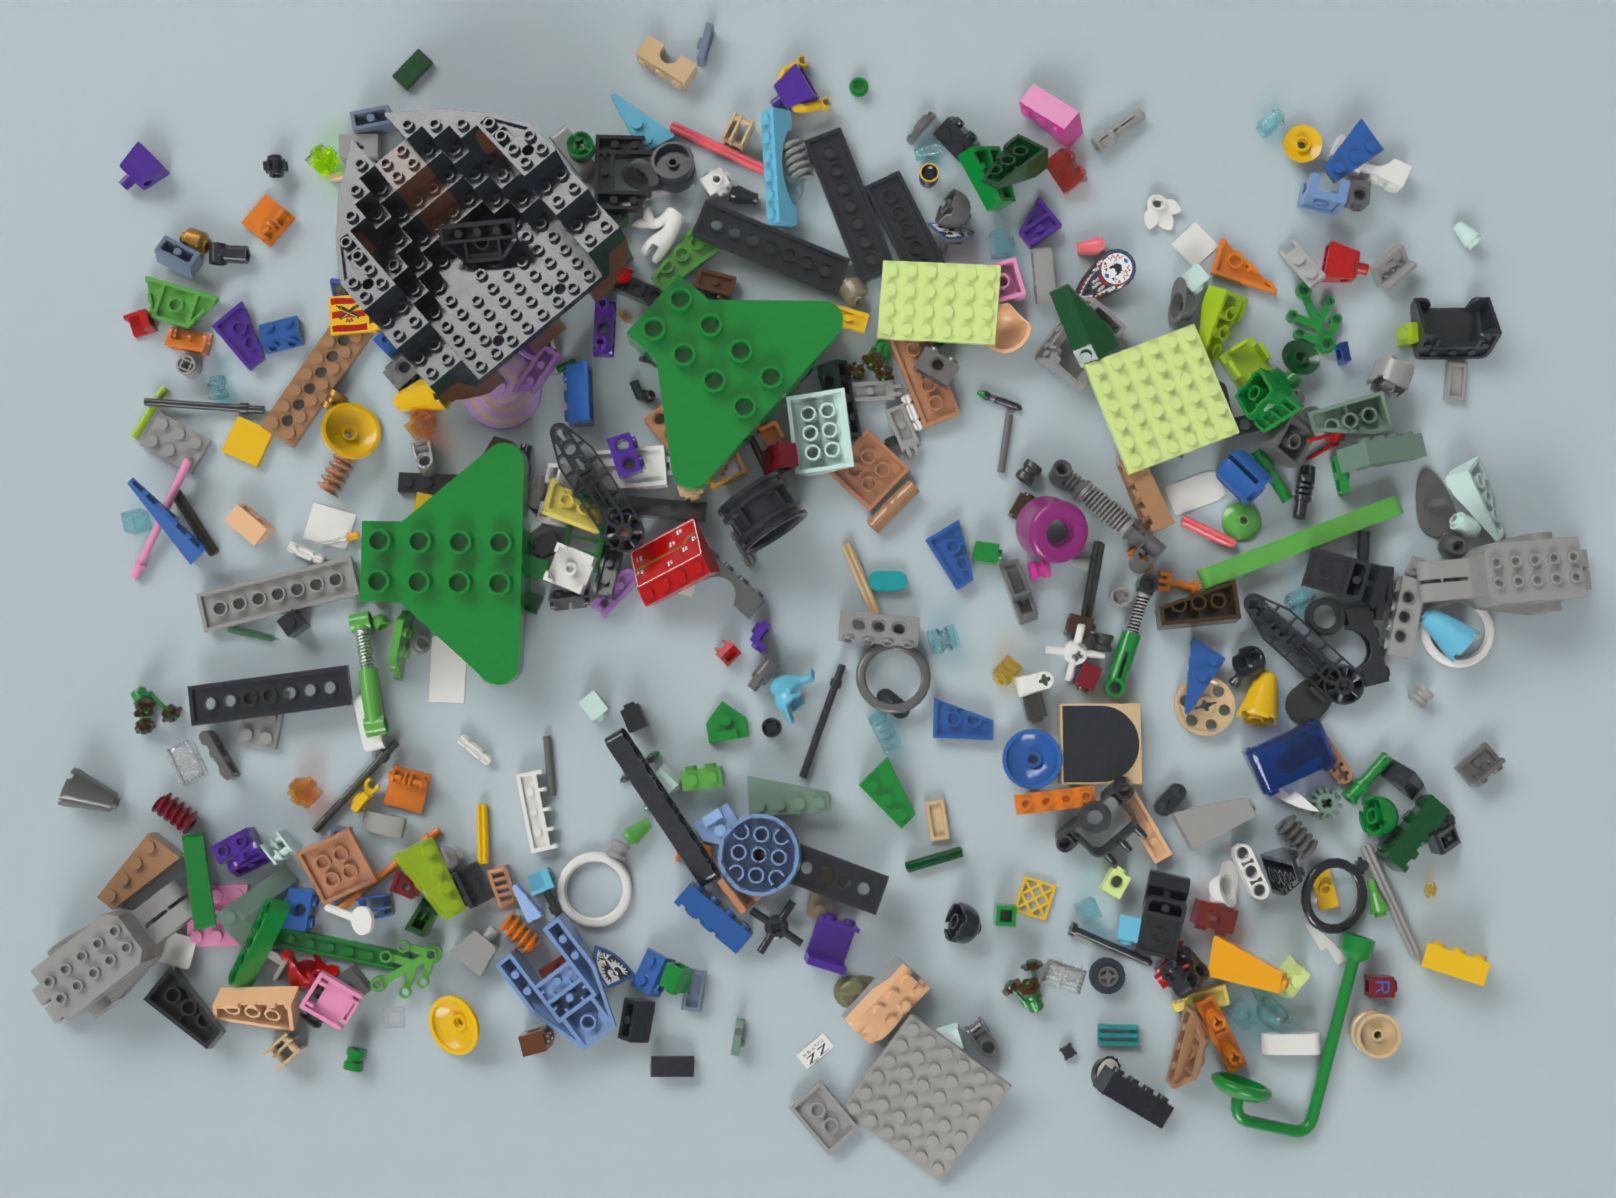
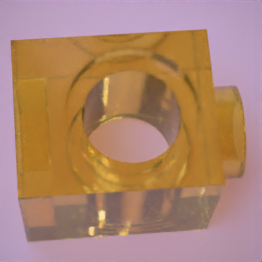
[991,655,1023,686]

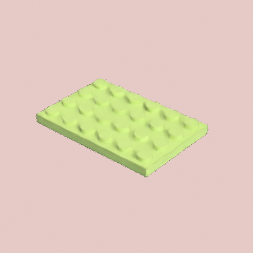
[877,260,1002,346]

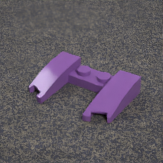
[496,339,562,395]

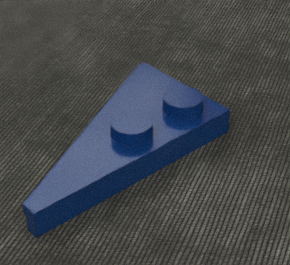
[1184,637,1226,716]

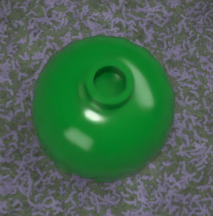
[1359,796,1399,836]

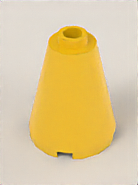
[393,378,451,412]
[1236,670,1277,727]

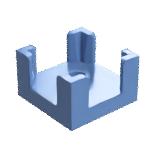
[1297,172,1351,215]

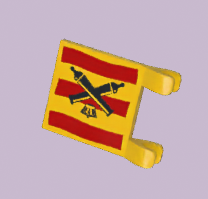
[328,295,381,336]

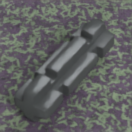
[731,531,756,567]

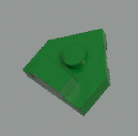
[706,701,749,743]

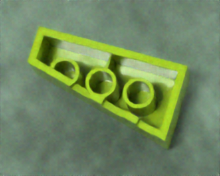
[391,837,467,919]

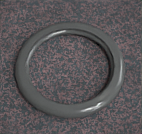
[856,644,931,714]

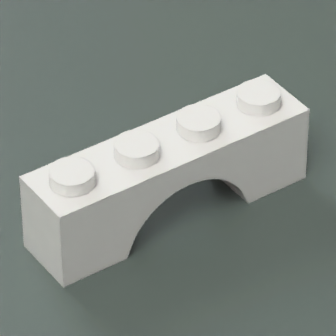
[1326,134,1412,193]

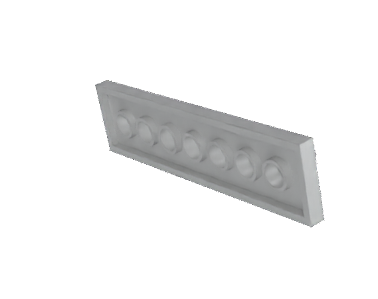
[196,556,360,633]

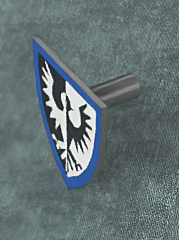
[927,223,975,255]
[593,945,635,989]

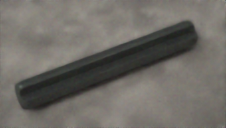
[174,489,219,557]
[1081,541,1105,618]

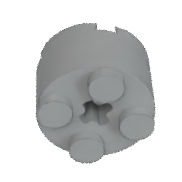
[1367,354,1415,398]

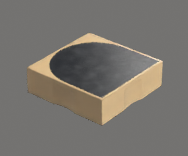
[1057,703,1142,784]

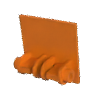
[241,194,296,247]
[383,765,432,813]

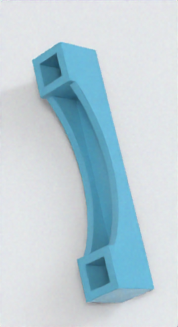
[761,107,798,230]

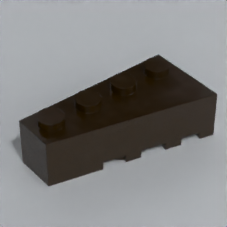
[1155,579,1241,631]

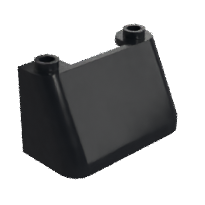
[1410,297,1502,360]

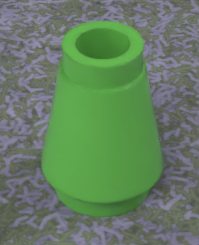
[622,818,652,847]

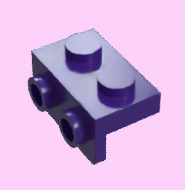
[750,620,771,653]

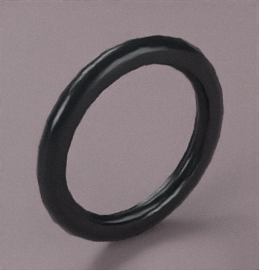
[1301,858,1367,934]

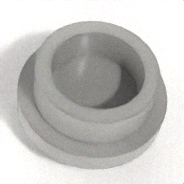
[410,634,430,654]

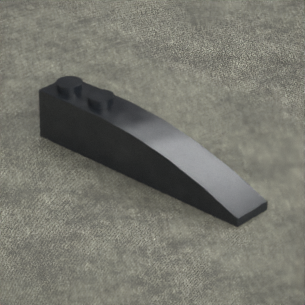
[1260,847,1305,896]

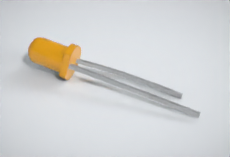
[310,532,360,546]

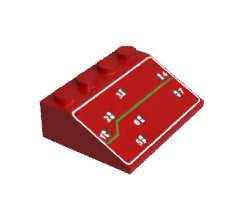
[630,517,720,607]

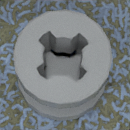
[1408,684,1434,709]
[606,839,630,861]

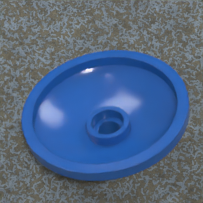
[1002,729,1063,789]

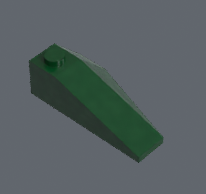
[982,134,1048,190]

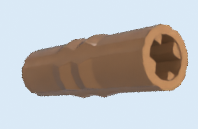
[867,480,920,533]

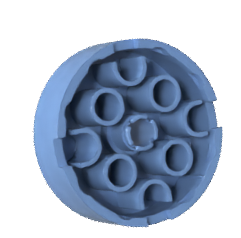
[718,814,802,896]

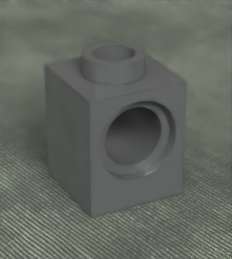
[1344,179,1371,212]

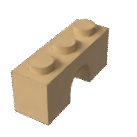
[636,34,698,91]

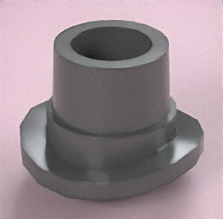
[1437,531,1467,558]

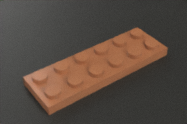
[888,340,961,429]

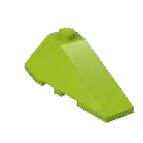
[1199,285,1249,367]

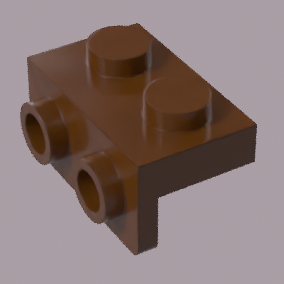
[693,267,737,300]

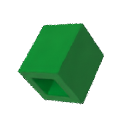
[972,541,1002,566]
[993,903,1017,927]
[659,962,694,995]

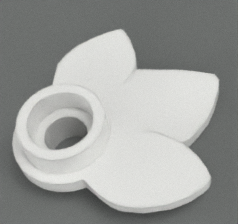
[1144,194,1181,230]

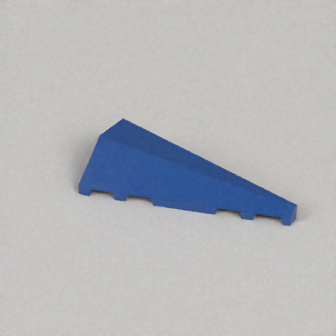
[127,478,207,565]

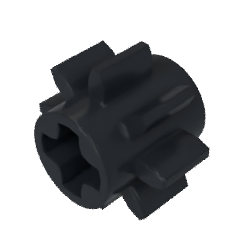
[263,154,289,178]

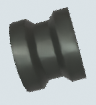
[1092,633,1114,652]

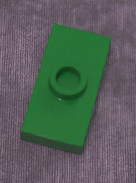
[1329,455,1351,496]

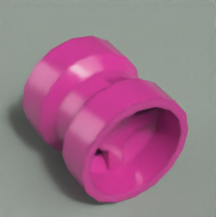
[1027,559,1051,581]

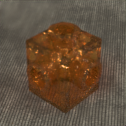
[403,410,437,441]
[287,776,324,808]

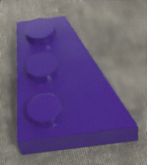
[212,301,266,371]

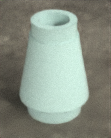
[1453,221,1483,250]

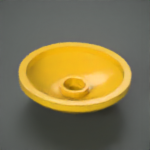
[321,403,381,459]
[429,995,480,1055]

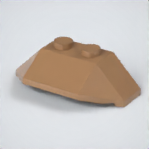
[1166,1004,1210,1089]

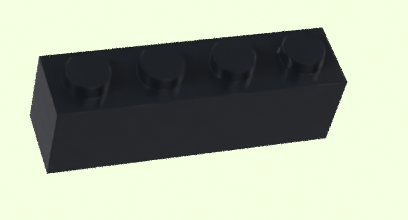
[1092,1065,1174,1129]

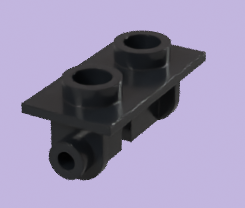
[548,589,590,611]

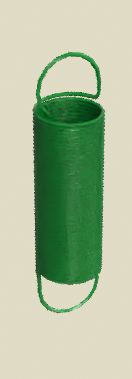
[552,356,581,375]

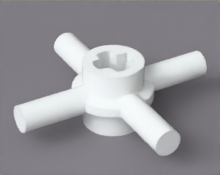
[1045,624,1105,681]

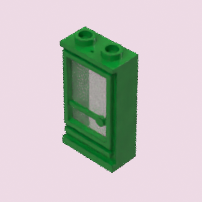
[563,494,613,574]

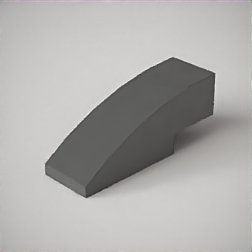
[999,559,1038,625]

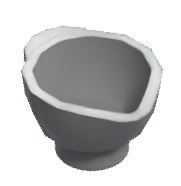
[438,846,464,873]

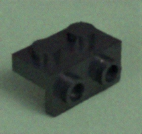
[933,116,980,162]
[452,861,495,909]

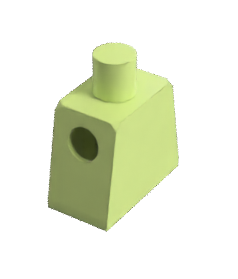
[1277,955,1311,998]

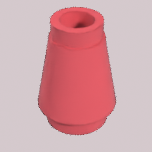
[1076,236,1105,256]

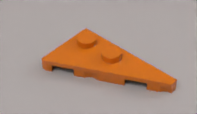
[1210,238,1278,295]

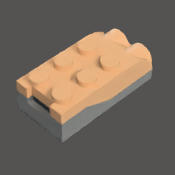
[841,956,930,1044]

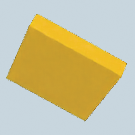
[221,416,274,468]

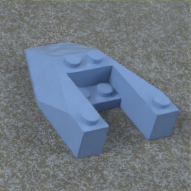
[495,912,617,1050]

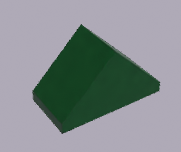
[405,898,438,937]

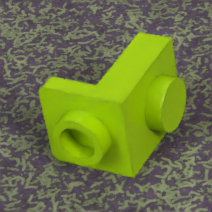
[1396,322,1419,348]

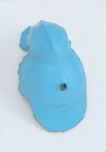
[770,669,815,724]

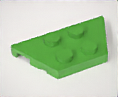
[145,276,219,330]
[388,608,414,680]

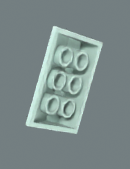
[786,388,855,478]

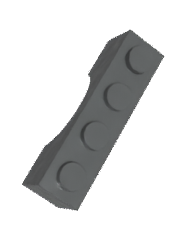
[704,549,765,619]

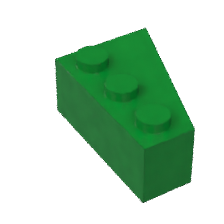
[957,146,1016,211]
[859,757,916,829]

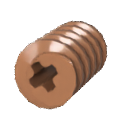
[317,454,357,498]

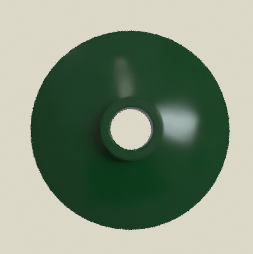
[1282,340,1320,375]

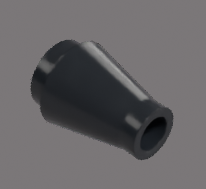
[729,185,759,205]

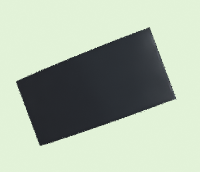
[650,1056,694,1077]

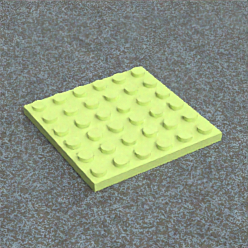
[1084,324,1240,475]

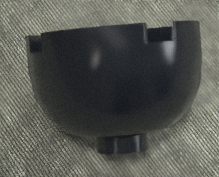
[944,902,982,944]

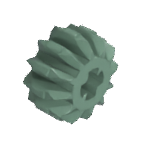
[1307,786,1342,820]

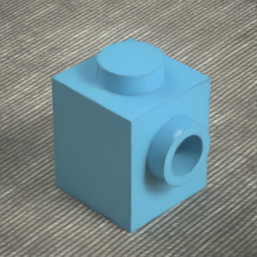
[1115,914,1142,946]

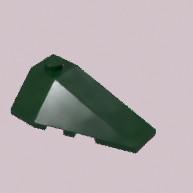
[1049,284,1119,368]

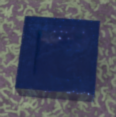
[1335,341,1351,366]

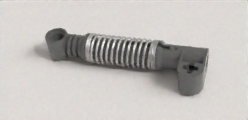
[1048,459,1167,574]

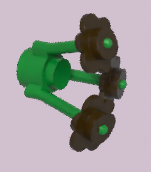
[1002,959,1044,1013]

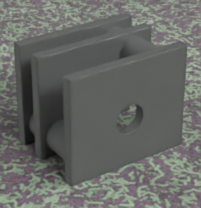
[337,964,372,1000]

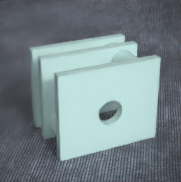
[259,830,301,865]

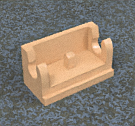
[224,503,275,546]

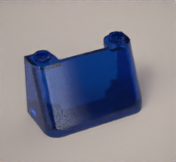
[1241,717,1337,797]

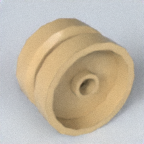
[1348,1009,1402,1059]

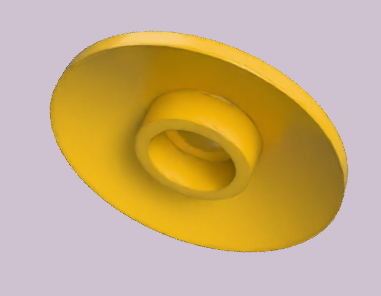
[1283,125,1322,163]

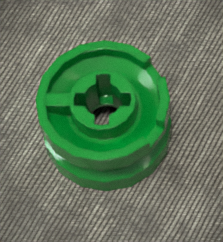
[566,131,595,163]

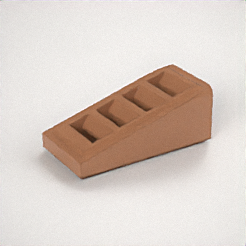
[487,864,518,908]

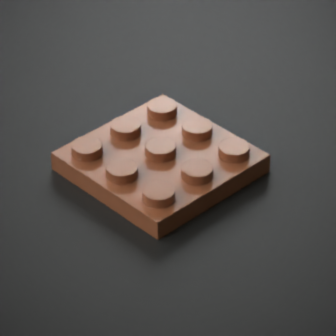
[828,429,910,512]
[296,826,379,905]

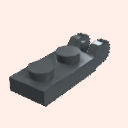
[198,730,241,781]

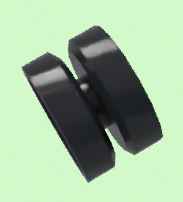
[651,141,696,193]

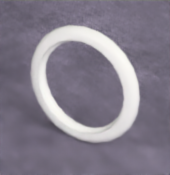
[1420,600,1495,668]
[557,851,633,928]

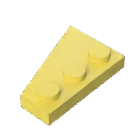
[541,477,603,534]

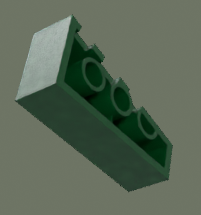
[1375,794,1450,873]

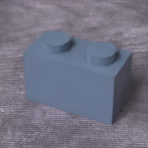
[350,105,397,135]
[154,235,202,279]

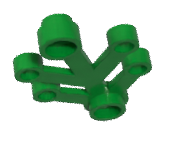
[1285,282,1342,354]

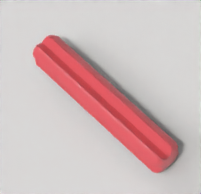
[1180,515,1236,549]

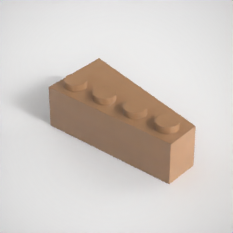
[1116,460,1175,534]
[97,832,185,910]

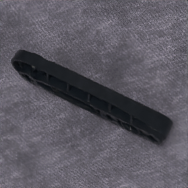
[550,423,645,553]
[1243,593,1365,705]

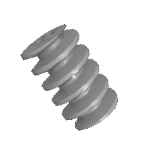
[782,139,814,183]

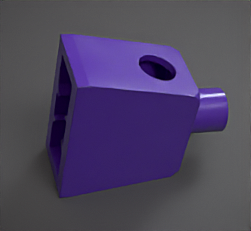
[119,141,170,191]

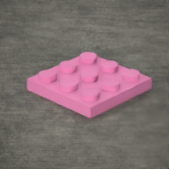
[187,884,250,947]

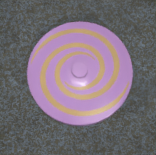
[463,354,542,430]

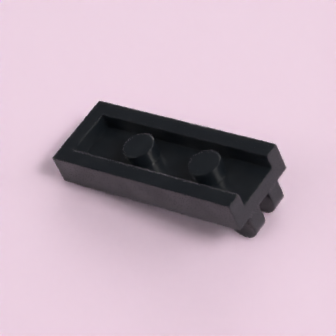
[592,545,624,600]

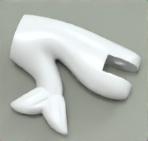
[631,205,686,263]

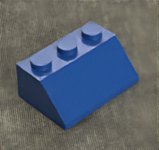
[563,360,594,427]

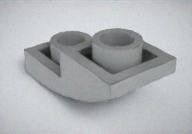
[361,810,407,838]

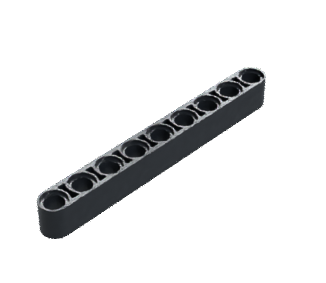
[605,728,721,887]

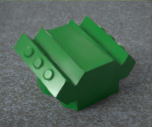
[1235,366,1305,433]

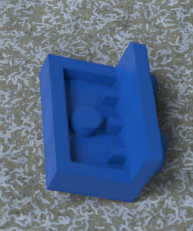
[259,315,304,354]
[631,948,676,997]

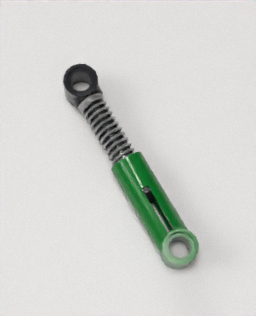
[1103,574,1159,698]

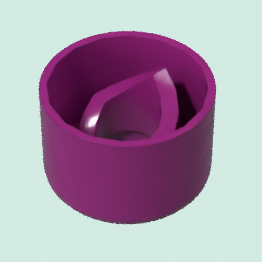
[1016,496,1088,563]

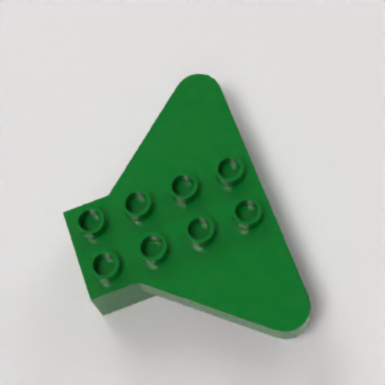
[626,274,843,492]
[360,442,532,685]

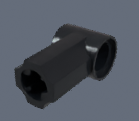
[209,242,250,266]

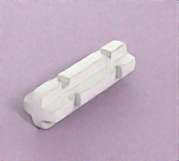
[900,394,924,432]
[287,541,326,564]
[457,734,493,765]

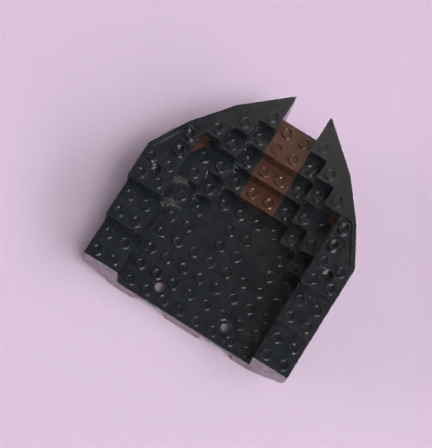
[336,108,629,402]

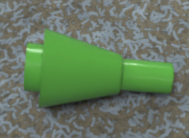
[1367,879,1390,918]

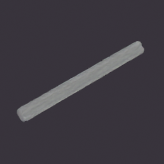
[1360,843,1421,957]

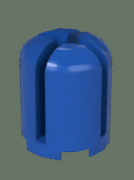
[1216,449,1274,507]

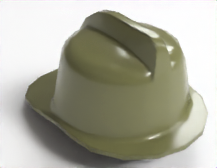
[834,975,875,1008]

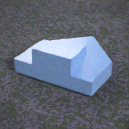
[693,803,738,845]

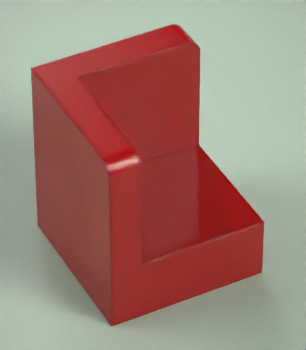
[123,309,158,338]

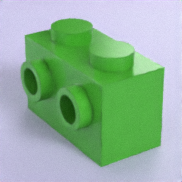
[680,763,724,791]

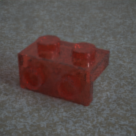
[1047,148,1088,194]

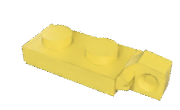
[1171,983,1230,1013]

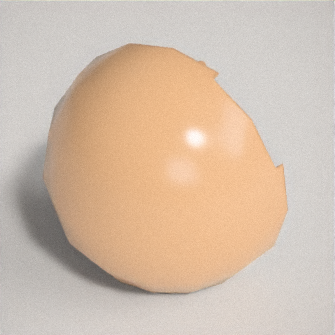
[987,303,1031,354]

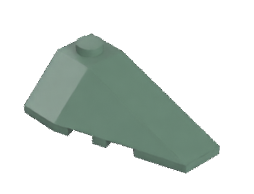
[1307,391,1394,435]
[215,865,298,947]

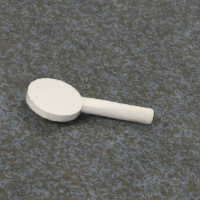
[324,904,374,935]

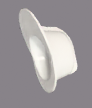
[1209,860,1238,907]

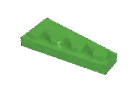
[651,225,723,292]

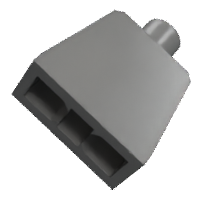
[450,925,500,977]

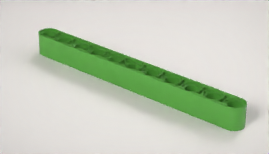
[1197,495,1404,589]

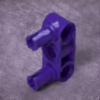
[593,297,616,358]

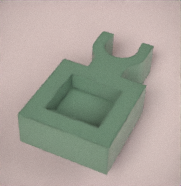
[730,1018,745,1056]

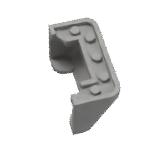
[1035,297,1127,390]

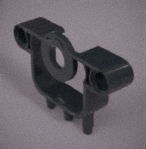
[1055,776,1147,865]

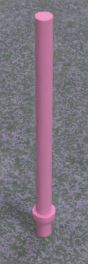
[131,458,192,579]

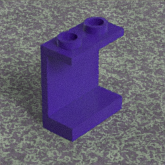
[803,912,860,975]

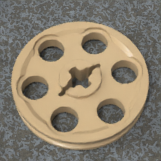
[1174,677,1235,736]

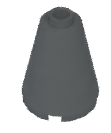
[58,767,121,812]

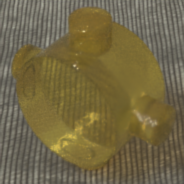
[1424,882,1437,898]

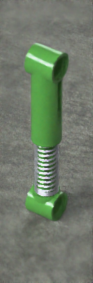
[348,611,389,738]

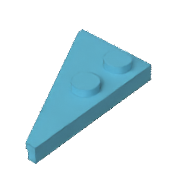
[611,93,675,151]

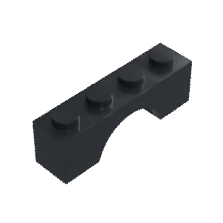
[1343,604,1390,687]

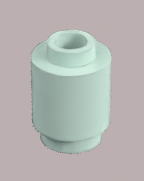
[1449,512,1481,538]

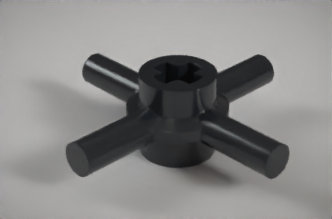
[749,899,804,955]

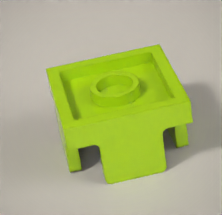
[1217,336,1273,389]

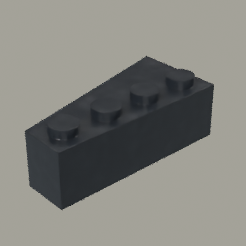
[143,966,226,1049]

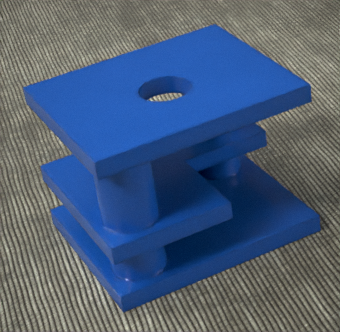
[355,892,395,919]

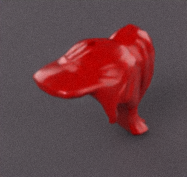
[279,950,340,992]

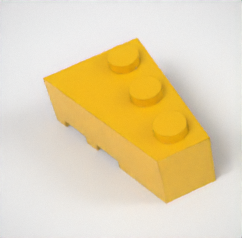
[1421,940,1490,986]

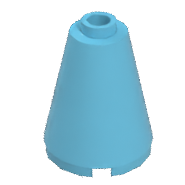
[1421,609,1480,662]

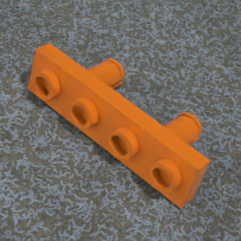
[1014,785,1097,815]
[1193,993,1247,1074]

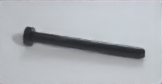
[1068,922,1153,966]

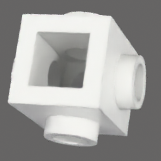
[700,167,732,201]

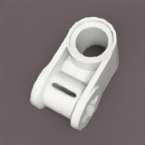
[1013,671,1054,697]

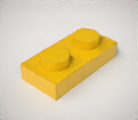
[835,304,870,334]

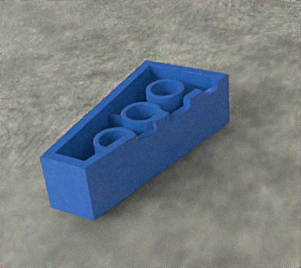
[674,881,753,954]

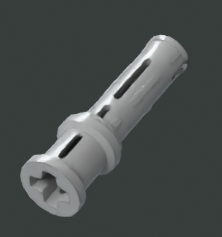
[1091,109,1146,154]

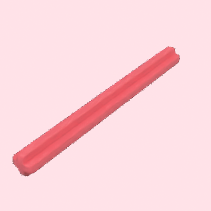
[669,122,764,175]

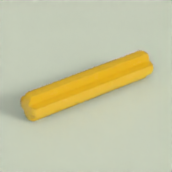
[477,804,489,864]

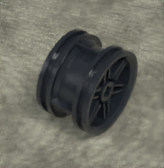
[717,471,808,555]

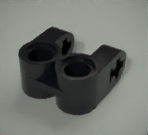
[1160,946,1210,998]

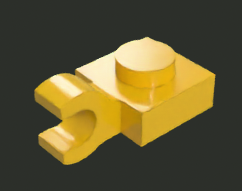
[350,778,381,813]

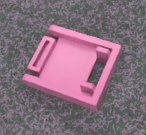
[299,970,364,1031]

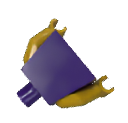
[770,56,832,113]

